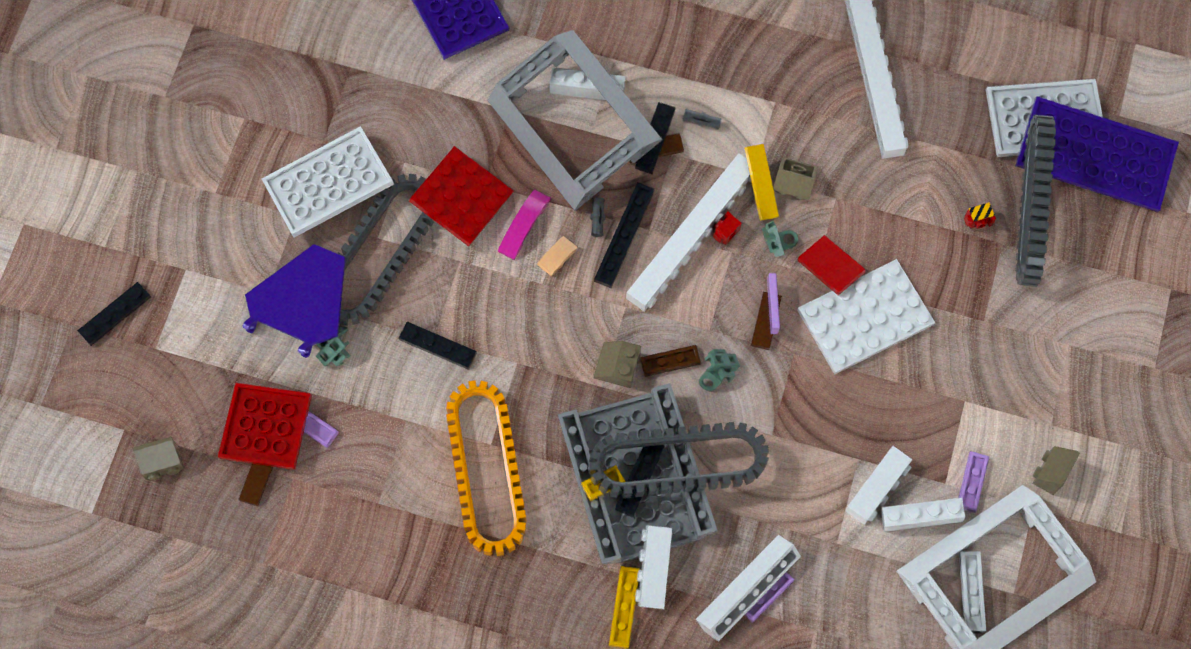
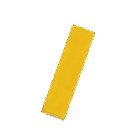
[744,144,779,221]
[609,566,639,649]

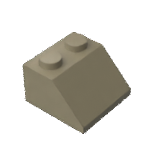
[773,157,818,200]
[593,341,641,388]
[132,437,184,480]
[1032,446,1080,495]

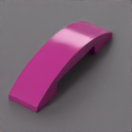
[498,189,551,260]

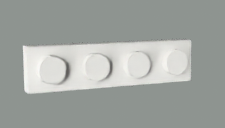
[959,551,986,632]

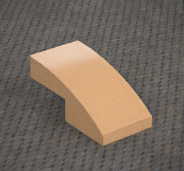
[537,236,578,276]

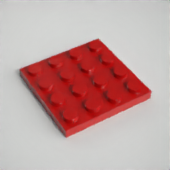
[409,146,514,247]
[218,383,312,470]

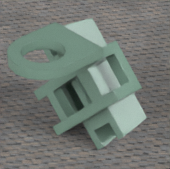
[761,220,798,257]
[316,326,350,366]
[699,349,740,391]

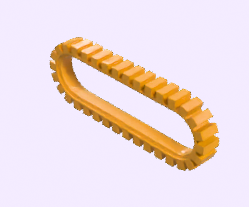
[446,380,526,556]

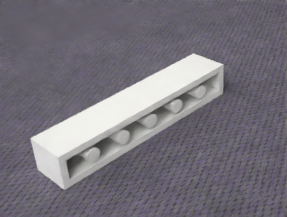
[696,535,801,642]

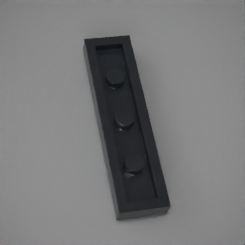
[635,102,676,175]
[77,282,151,346]
[399,321,477,370]
[615,445,665,517]

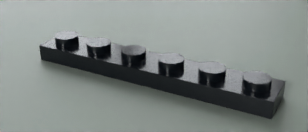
[594,182,655,288]

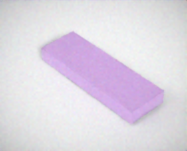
[767,273,780,334]
[958,451,989,513]
[745,572,794,623]

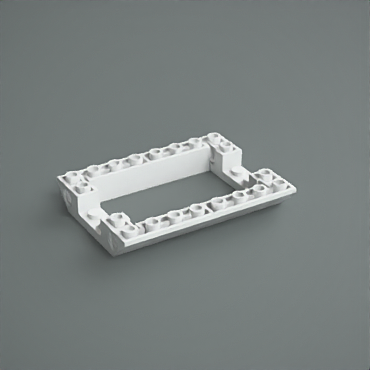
[896,485,1096,649]

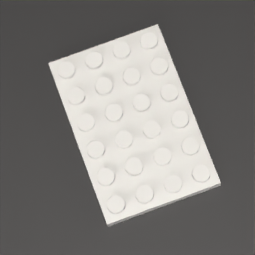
[986,79,1103,157]
[262,126,394,238]
[797,259,935,375]

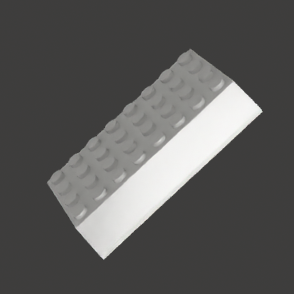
[558,383,717,564]

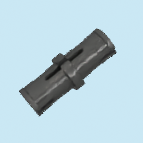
[683,109,722,130]
[590,197,606,237]

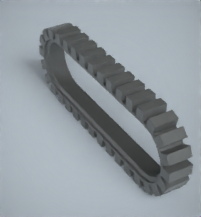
[1015,115,1056,287]
[338,174,435,326]
[588,422,769,498]

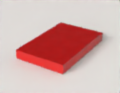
[798,235,865,296]

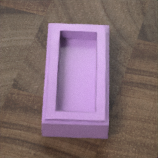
[304,411,339,448]

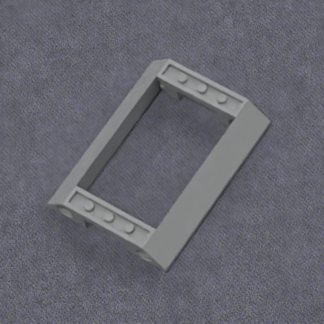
[488,30,662,211]

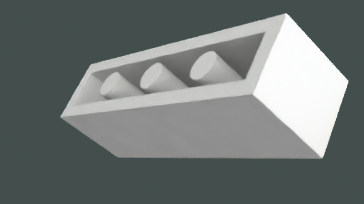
[550,67,625,100]
[845,446,912,525]
[881,498,965,532]
[635,525,672,609]

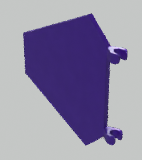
[243,244,346,358]

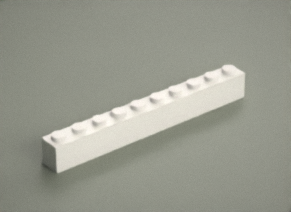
[845,0,908,159]
[626,153,751,312]

